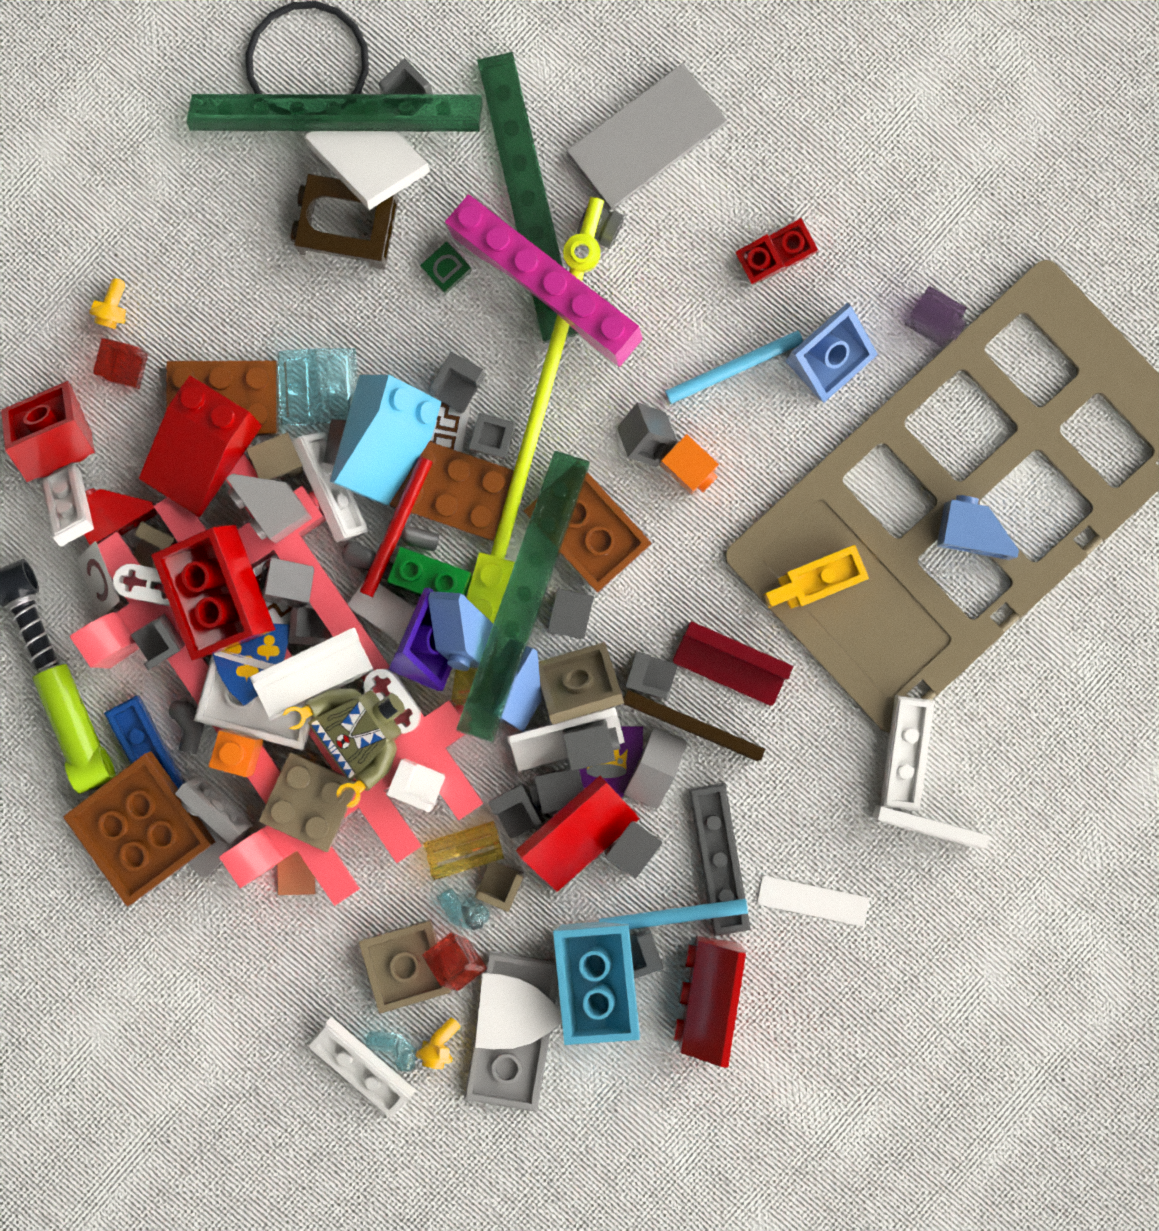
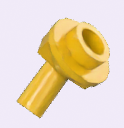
[89,278,126,329]
[416,1017,461,1069]

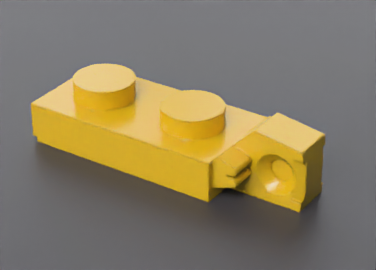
[763,545,869,609]

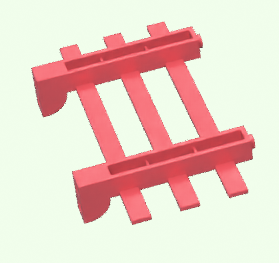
[69,453,484,906]

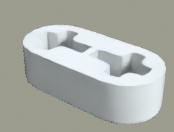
[113,564,170,606]
[364,669,421,733]

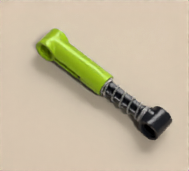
[0,559,116,794]

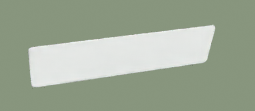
[757,876,869,926]

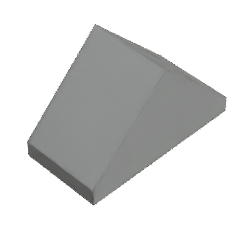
[624,727,687,809]

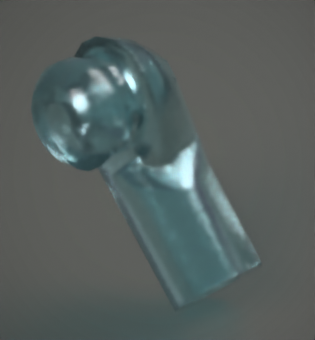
[436,887,490,930]
[366,1031,418,1072]

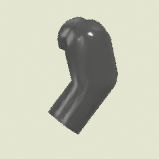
[389,511,439,552]
[342,541,393,580]
[168,700,204,754]

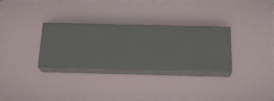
[689,783,751,936]

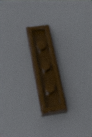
[623,690,766,762]

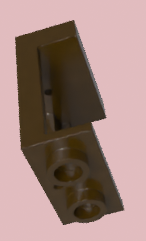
[291,174,399,270]

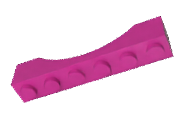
[445,194,643,367]

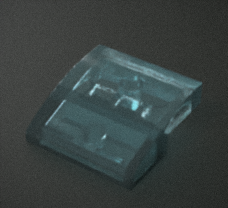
[277,348,358,425]

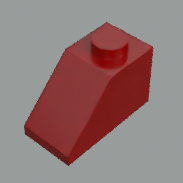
[84,488,158,545]

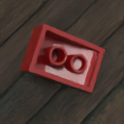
[139,375,262,518]

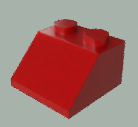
[1,381,95,482]

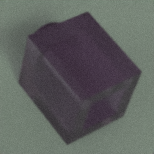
[904,286,967,346]

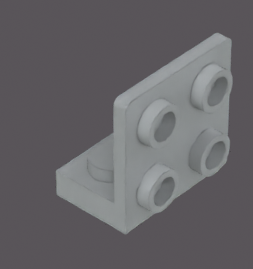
[175,775,254,878]

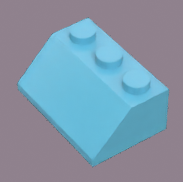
[553,922,640,1045]

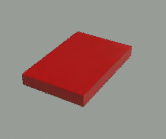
[515,775,640,892]

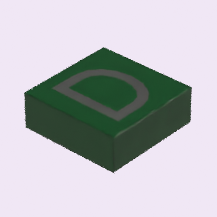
[420,241,472,295]

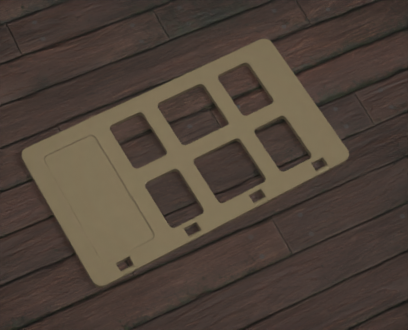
[725,260,1159,733]

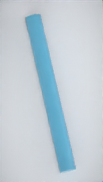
[665,330,803,404]
[599,899,748,930]

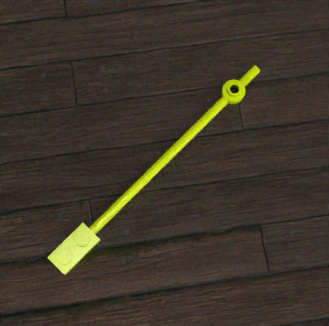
[466,197,604,627]

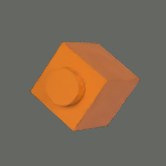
[660,434,719,495]
[209,729,263,777]

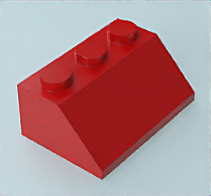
[151,525,276,661]
[673,936,746,1068]

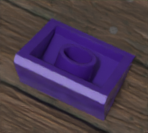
[388,587,453,691]

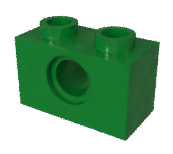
[387,547,472,596]

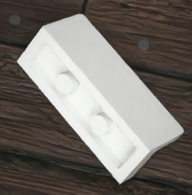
[250,628,373,721]
[507,706,625,772]

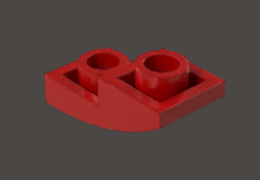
[735,218,820,285]

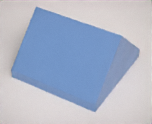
[786,303,878,403]

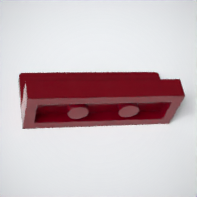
[673,621,794,706]

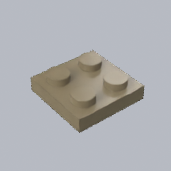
[538,642,624,725]
[259,752,356,852]
[359,919,452,1014]

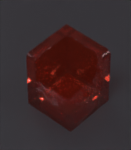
[93,338,148,390]
[422,933,487,991]

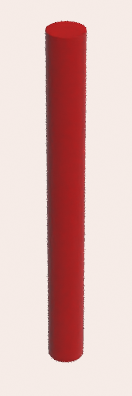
[360,456,433,598]

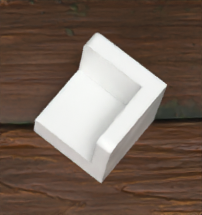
[387,758,445,812]

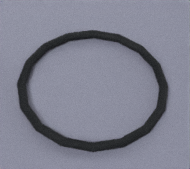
[245,1,369,123]

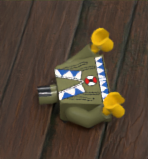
[282,688,405,808]

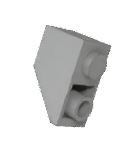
[227,474,312,544]

